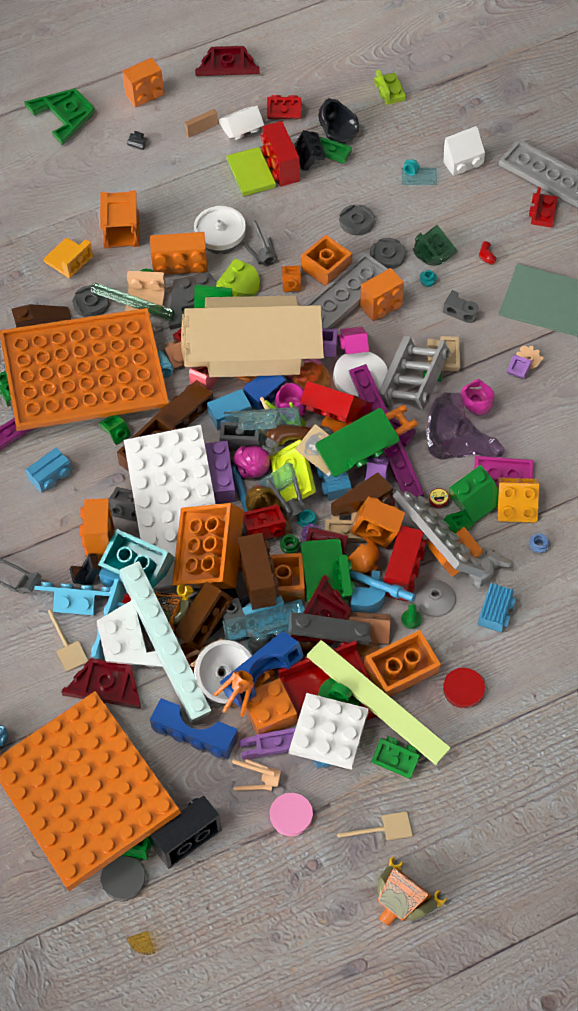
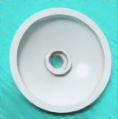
[194,640,252,704]

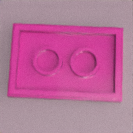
[474,456,534,490]

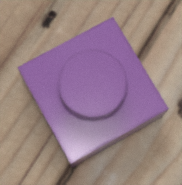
[507,355,532,379]

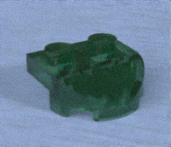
[413,224,458,266]

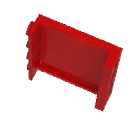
[278,641,378,723]

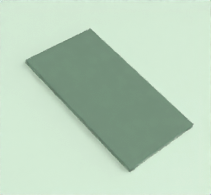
[499,264,578,337]

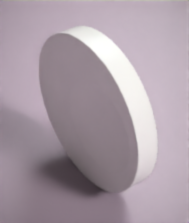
[194,206,246,250]
[333,352,388,398]

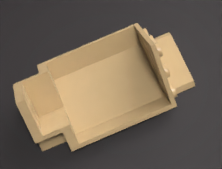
[181,296,324,377]

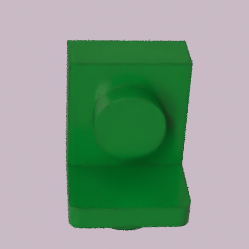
[99,415,131,445]
[444,511,475,533]

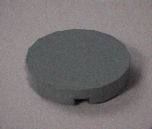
[339,204,375,236]
[370,238,406,269]
[72,285,109,317]
[101,856,145,901]

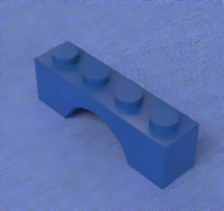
[220,631,304,708]
[150,698,239,759]

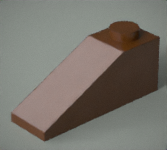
[12,304,71,328]
[331,472,393,516]

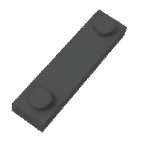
[289,612,371,645]

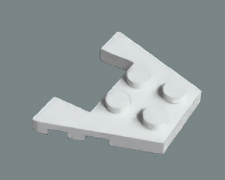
[97,589,164,668]

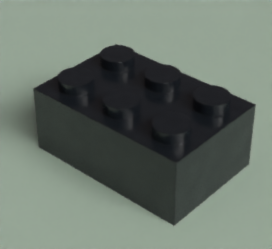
[150,795,222,869]

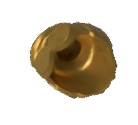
[245,485,281,511]

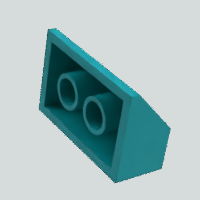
[98,529,175,589]

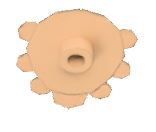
[516,346,543,369]

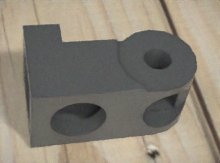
[443,290,479,323]

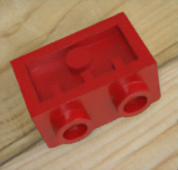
[267,95,302,119]
[529,187,558,228]
[243,504,286,539]

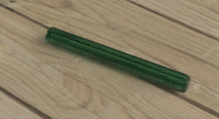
[91,282,175,320]

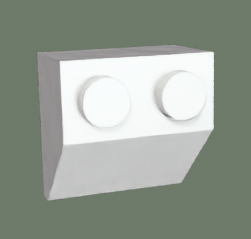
[218,106,264,140]
[443,126,485,176]

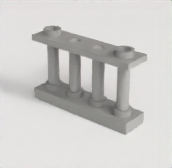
[379,336,450,411]

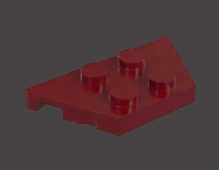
[195,46,260,76]
[290,574,351,645]
[61,658,141,709]

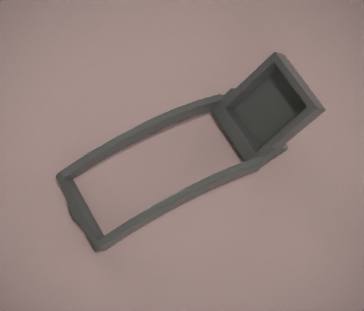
[0,558,42,594]

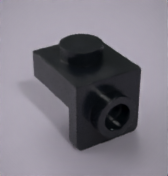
[69,554,101,585]

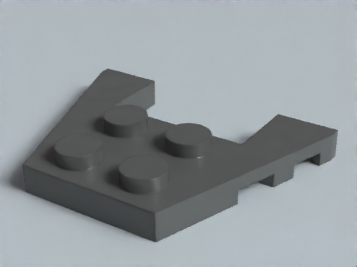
[168,272,217,330]

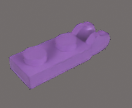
[239,728,296,760]

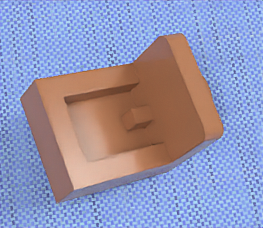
[163,340,184,369]

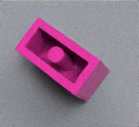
[338,326,369,354]

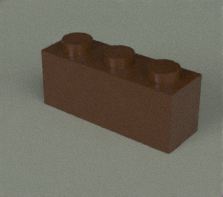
[156,380,213,429]
[174,581,233,651]

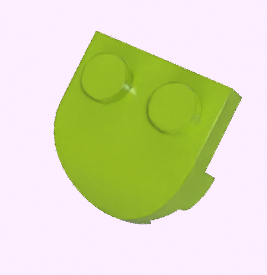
[216,258,260,297]

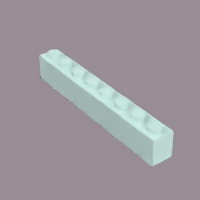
[120,561,211,724]

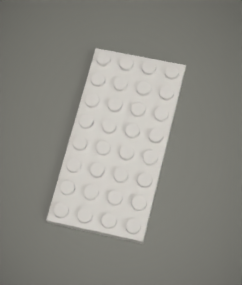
[124,425,216,591]

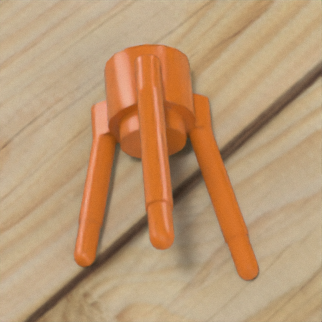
[214,670,255,717]

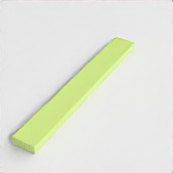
[307,640,450,765]

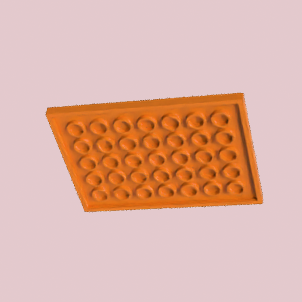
[0,308,169,431]
[0,691,181,891]

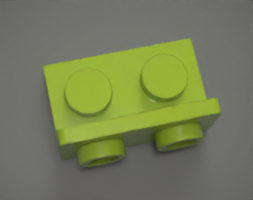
[374,69,406,105]

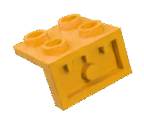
[43,238,93,279]
[497,477,539,522]

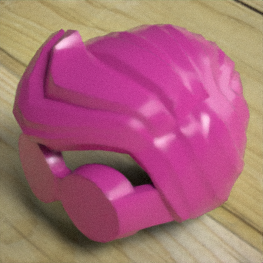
[459,379,495,415]
[275,383,306,419]
[234,446,271,479]

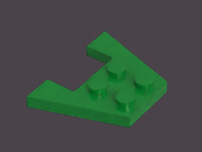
[24,88,95,146]

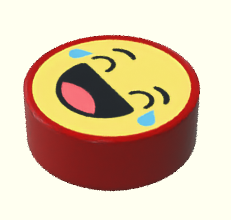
[429,488,449,508]

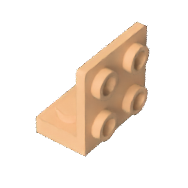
[125,271,166,315]

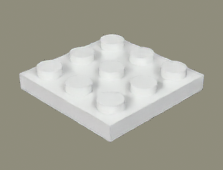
[289,693,368,770]

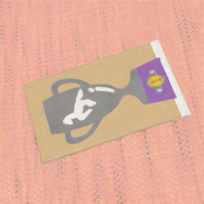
[295,424,331,476]

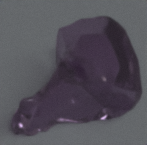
[427,392,505,459]

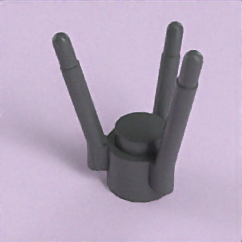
[242,220,277,266]
[267,476,305,518]

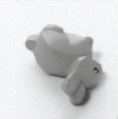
[469,549,512,588]

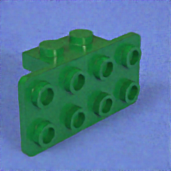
[315,408,399,477]
[301,539,354,619]

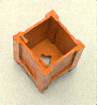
[100,190,140,249]

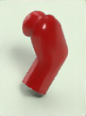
[479,241,496,265]

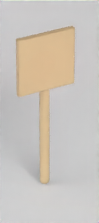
[48,609,88,672]
[337,811,413,841]

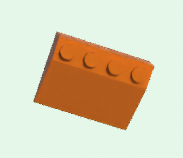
[172,503,244,589]

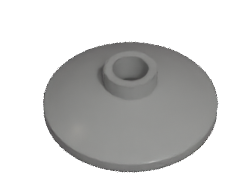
[415,580,455,617]

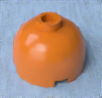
[348,537,380,575]

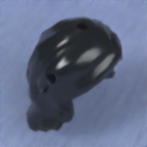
[318,98,360,144]

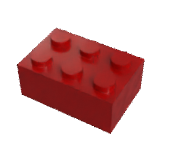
[260,121,300,187]
[300,381,373,424]
[384,525,427,602]

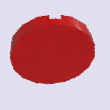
[443,668,485,708]

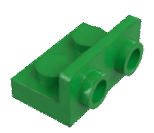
[371,736,422,779]

